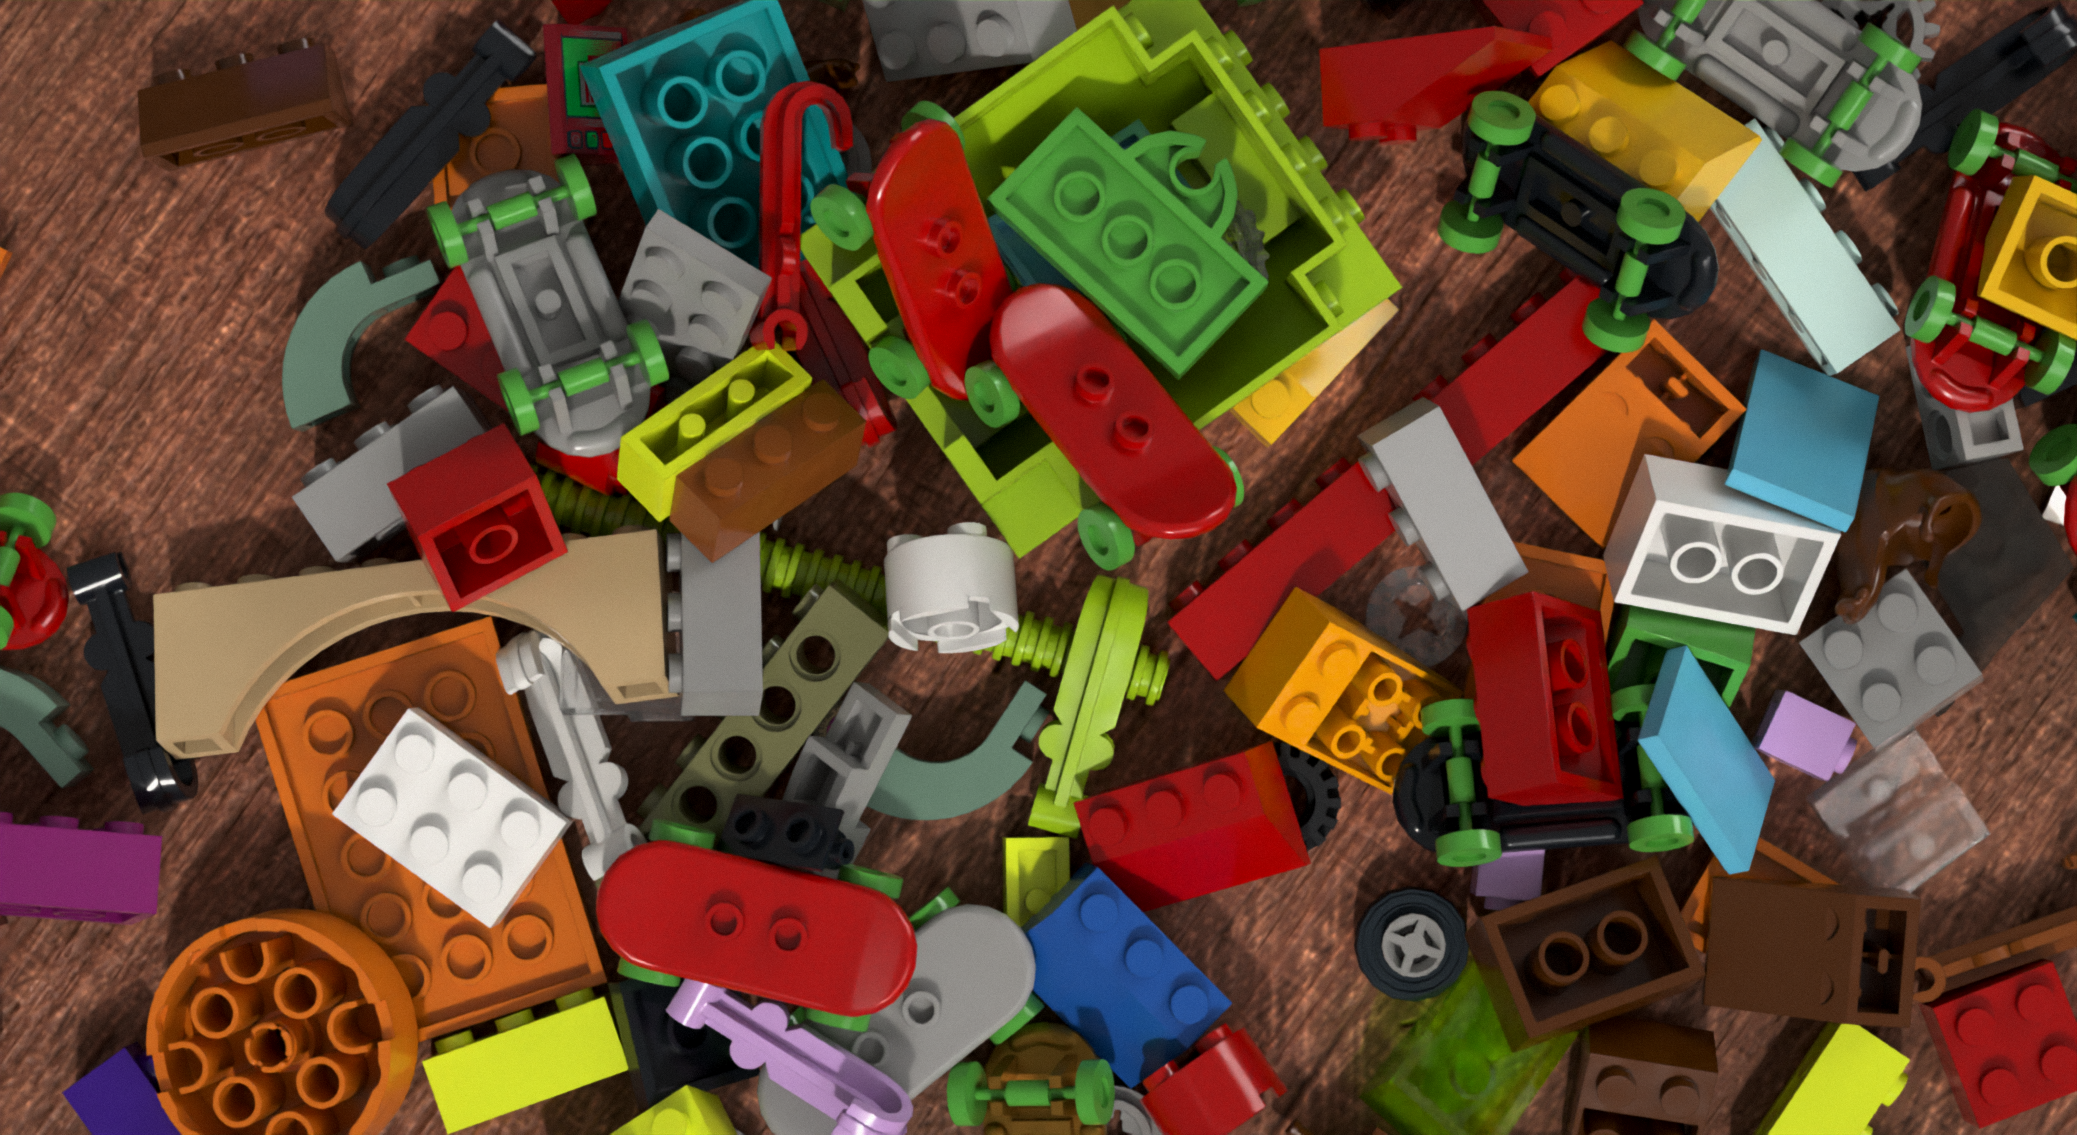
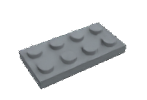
[618,209,772,404]

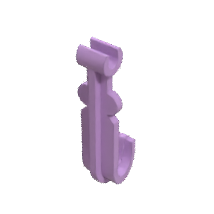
[666,979,913,1135]

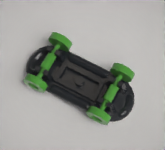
[1437,91,1719,353]
[1392,684,1694,867]

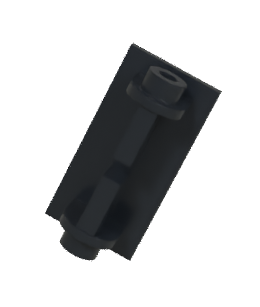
[716,793,855,872]

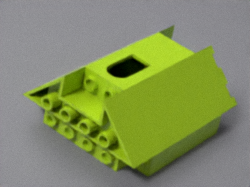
[800,0,1402,559]

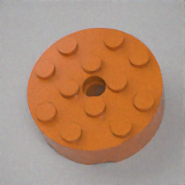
[146,908,418,1135]

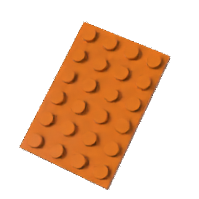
[255,616,610,1043]

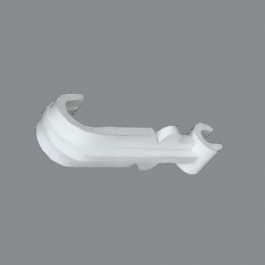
[496,629,647,881]

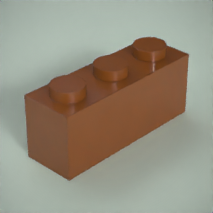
[669,379,866,563]

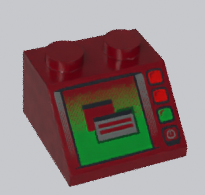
[543,23,633,167]

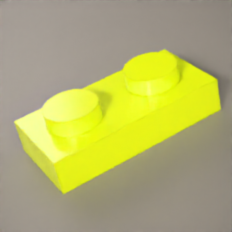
[1002,836,1070,927]

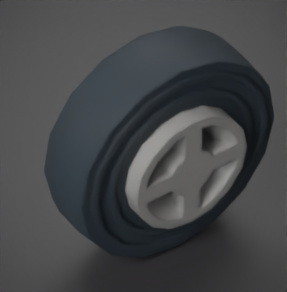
[1354,886,1469,1002]

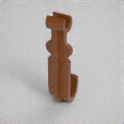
[1912,851,2077,1005]

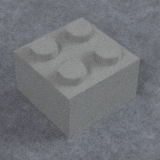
[1799,569,1984,753]

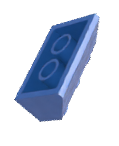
[1021,862,1232,1089]

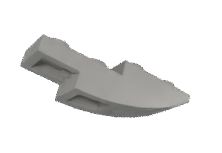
[776,681,912,879]

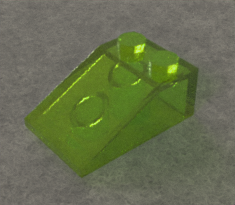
[1359,958,1582,1135]

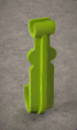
[1028,574,1148,839]

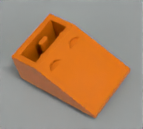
[1511,319,1747,549]

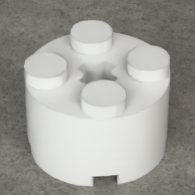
[884,522,1019,653]

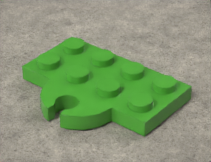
[987,107,1269,381]

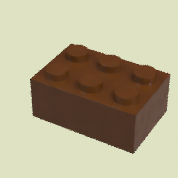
[1464,855,1706,1054]

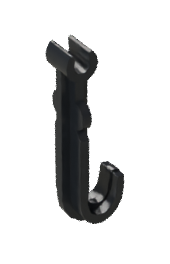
[1851,0,2077,192]
[325,19,537,250]
[66,552,198,815]

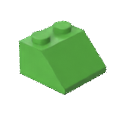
[1606,604,1756,709]

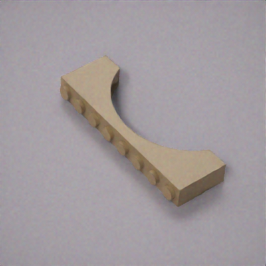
[153,525,679,760]

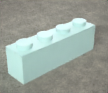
[1710,118,1901,376]

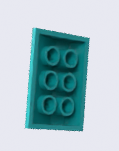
[579,0,856,270]

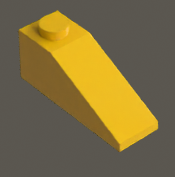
[1229,298,1399,448]

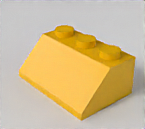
[1528,40,1762,222]
[1977,175,2077,341]

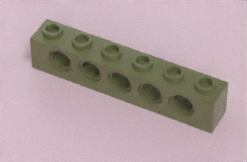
[594,578,889,888]

